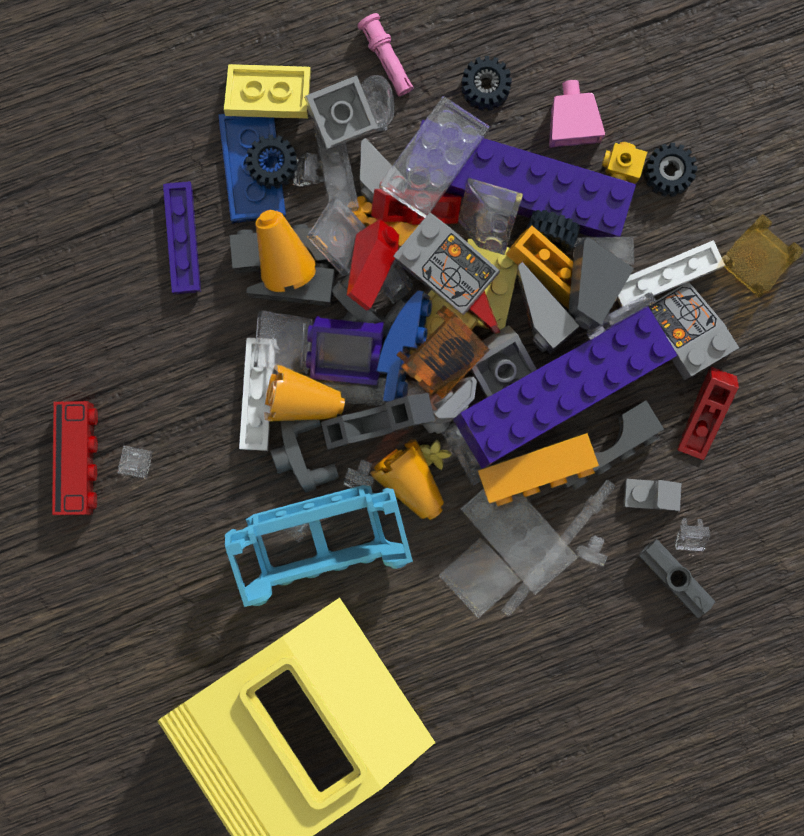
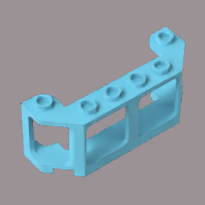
[225,485,413,607]

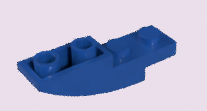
[377,291,432,402]

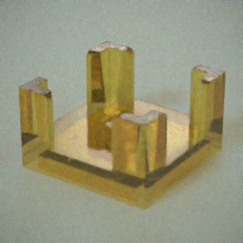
[722,214,804,298]

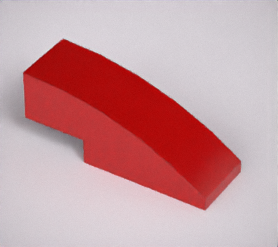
[371,189,462,225]

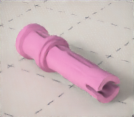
[357,13,414,97]

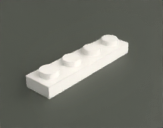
[617,240,725,310]
[239,338,275,451]

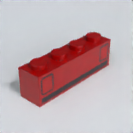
[52,401,98,515]

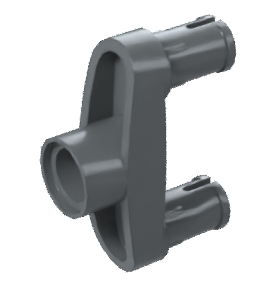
[332,272,407,337]
[270,420,339,493]

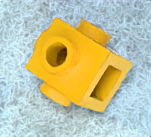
[602,142,647,184]

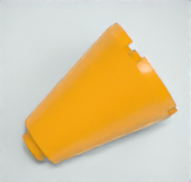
[256,210,316,292]
[264,364,345,421]
[370,440,444,520]

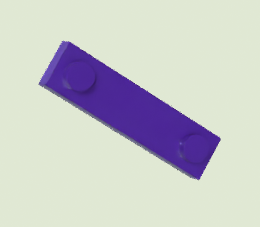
[163,181,201,294]

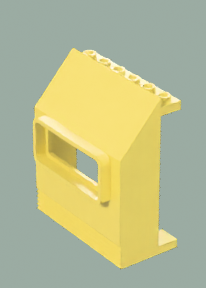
[158,598,435,836]

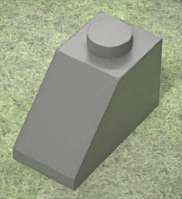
[360,138,403,203]

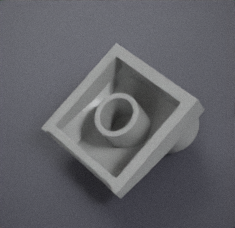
[304,76,378,149]
[423,377,477,434]

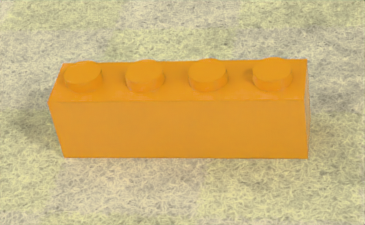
[505,226,573,309]
[478,433,599,506]

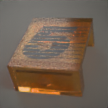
[397,305,490,399]

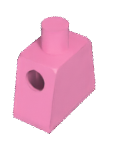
[549,80,605,148]

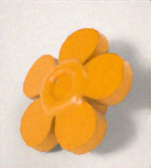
[346,196,372,226]

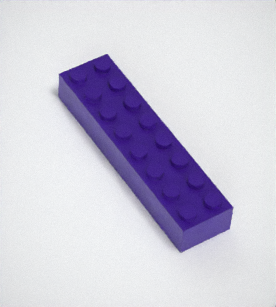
[406,120,636,244]
[453,307,678,469]

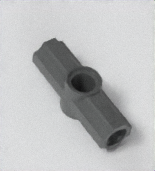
[638,539,715,618]

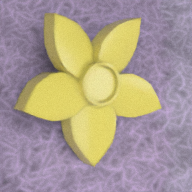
[420,440,452,470]

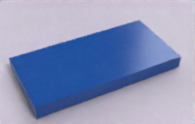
[218,114,286,223]

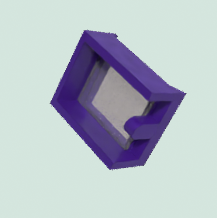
[306,316,384,385]

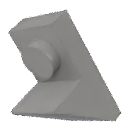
[623,479,681,511]

